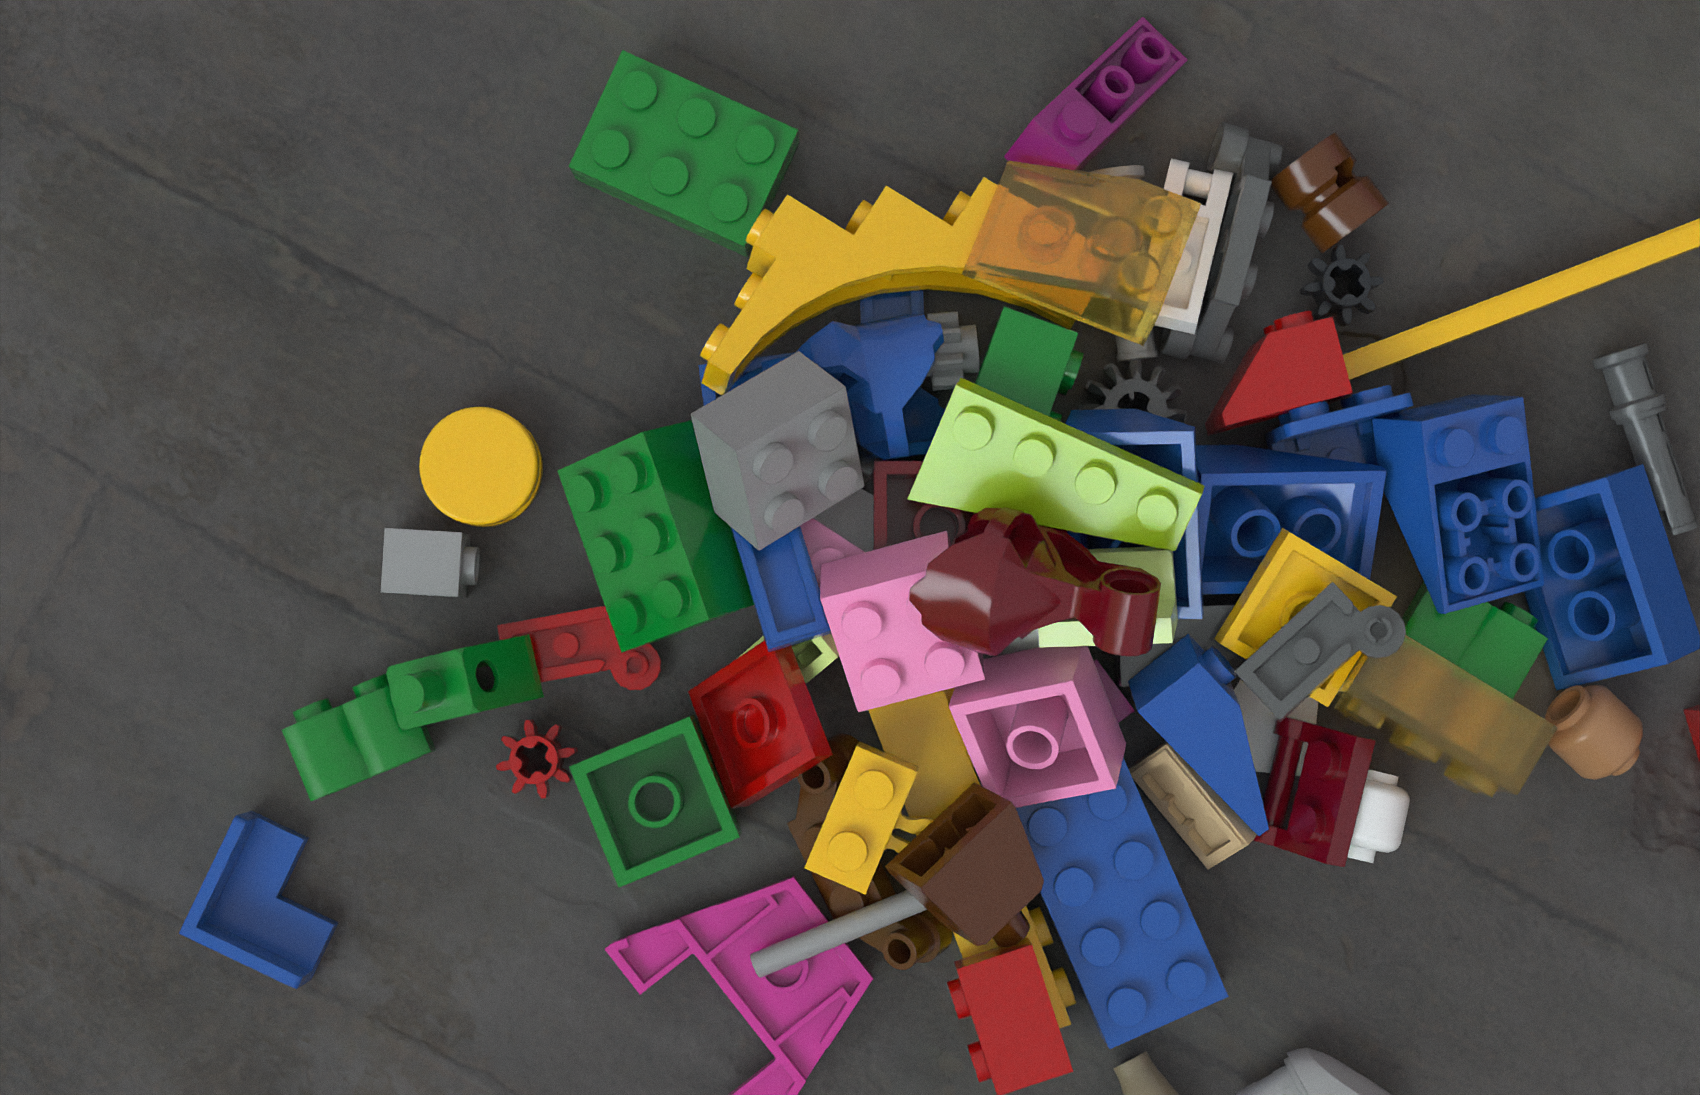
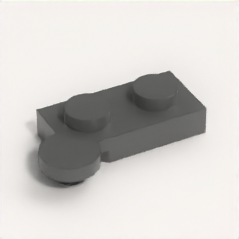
[1234,582,1406,722]

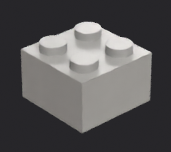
[691,351,865,551]

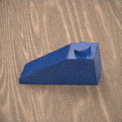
[1128,634,1269,836]

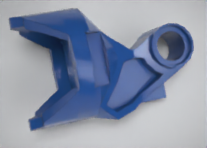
[728,314,945,461]

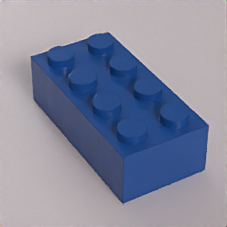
[1016,758,1229,1049]

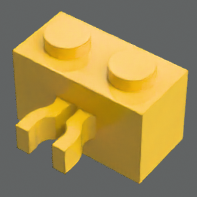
[804,741,934,894]

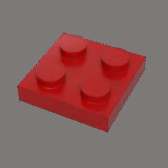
[688,640,833,808]

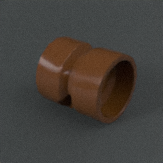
[1270,132,1389,254]

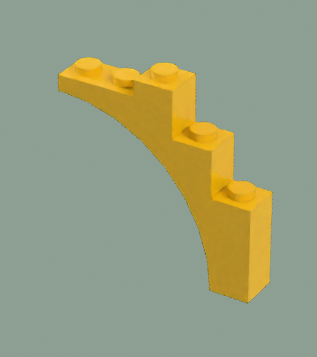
[700,177,1115,396]

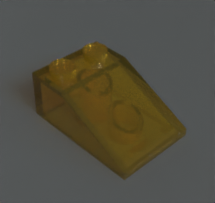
[962,160,1201,346]

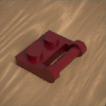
[1253,717,1375,867]

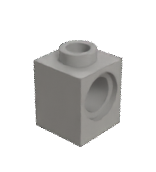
[381,528,480,598]

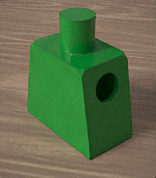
[386,635,544,731]

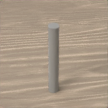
[750,890,927,978]

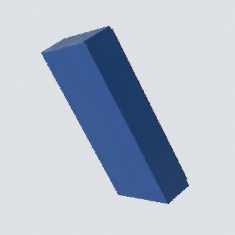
[731,526,831,652]

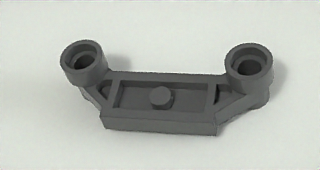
[1158,121,1282,364]

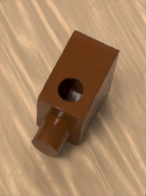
[885,782,1044,947]

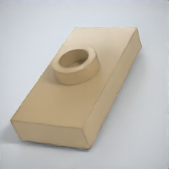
[1129,741,1257,870]

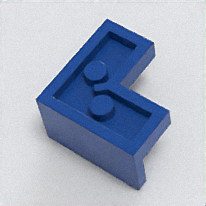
[179,811,339,989]

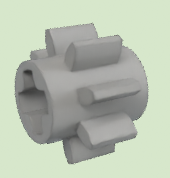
[926,311,979,391]

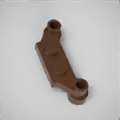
[787,734,952,970]

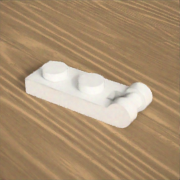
[1132,158,1233,334]

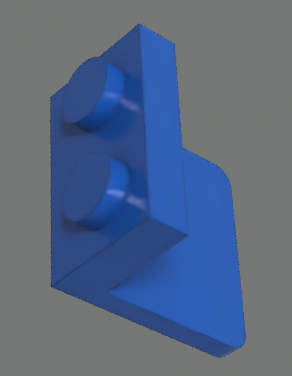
[1264,385,1414,465]

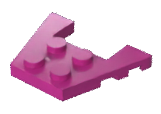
[605,876,873,1095]

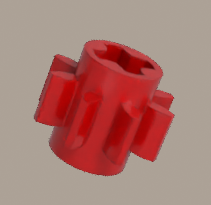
[496,719,578,799]

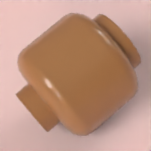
[1545,685,1643,780]

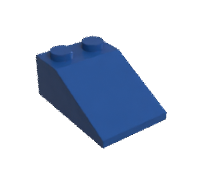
[1196,445,1386,595]

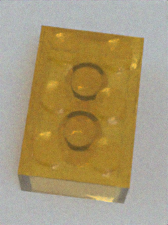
[1334,635,1558,798]

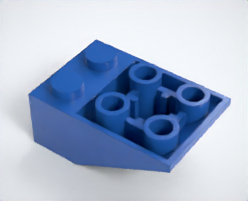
[1372,394,1544,614]

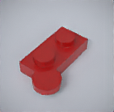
[497,606,661,690]

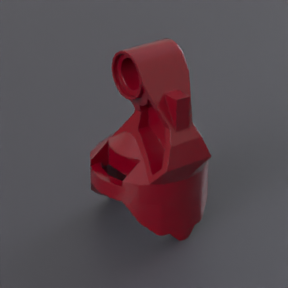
[909,507,1161,656]

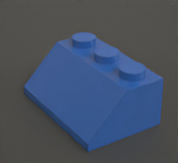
[1065,409,1204,619]
[1524,464,1700,691]

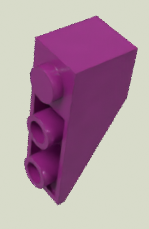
[1004,17,1188,201]

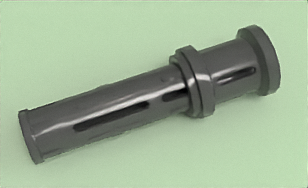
[1592,342,1699,537]

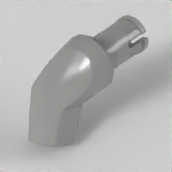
[1236,1047,1392,1095]

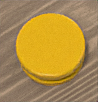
[419,407,543,527]

